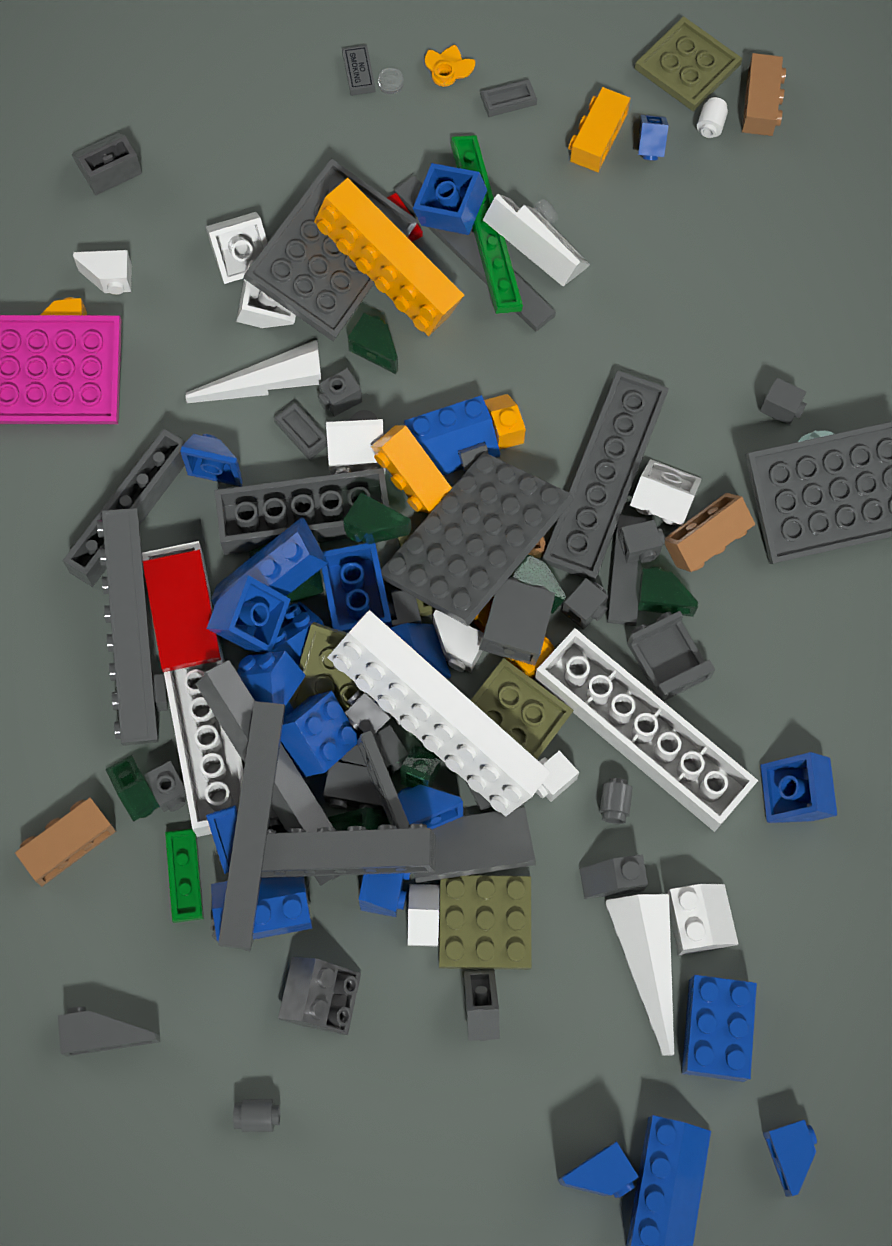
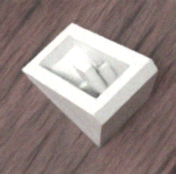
[408,884,440,946]

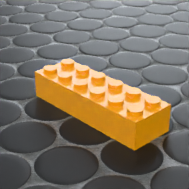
[314,178,465,337]

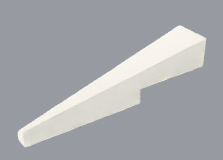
[185,340,322,403]
[605,894,674,1056]

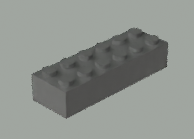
[214,468,392,555]

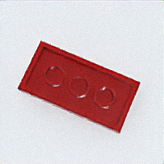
[142,549,221,672]

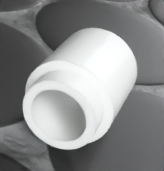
[697,97,728,138]

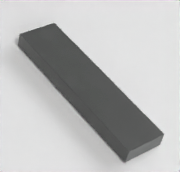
[607,515,646,626]
[357,731,409,829]

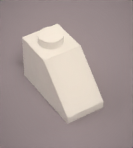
[73,250,132,295]
[433,610,484,673]

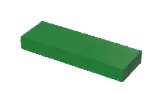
[165,829,204,923]

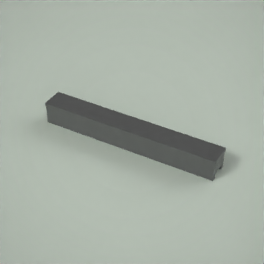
[195,660,340,886]

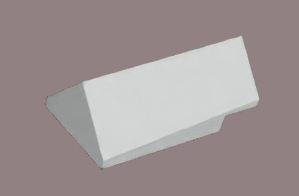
[483,194,590,287]

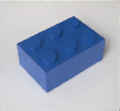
[321,542,392,633]
[682,975,757,1082]

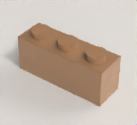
[742,53,786,136]
[665,493,755,572]
[15,797,116,887]

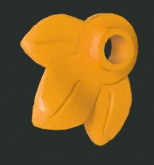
[425,45,475,87]

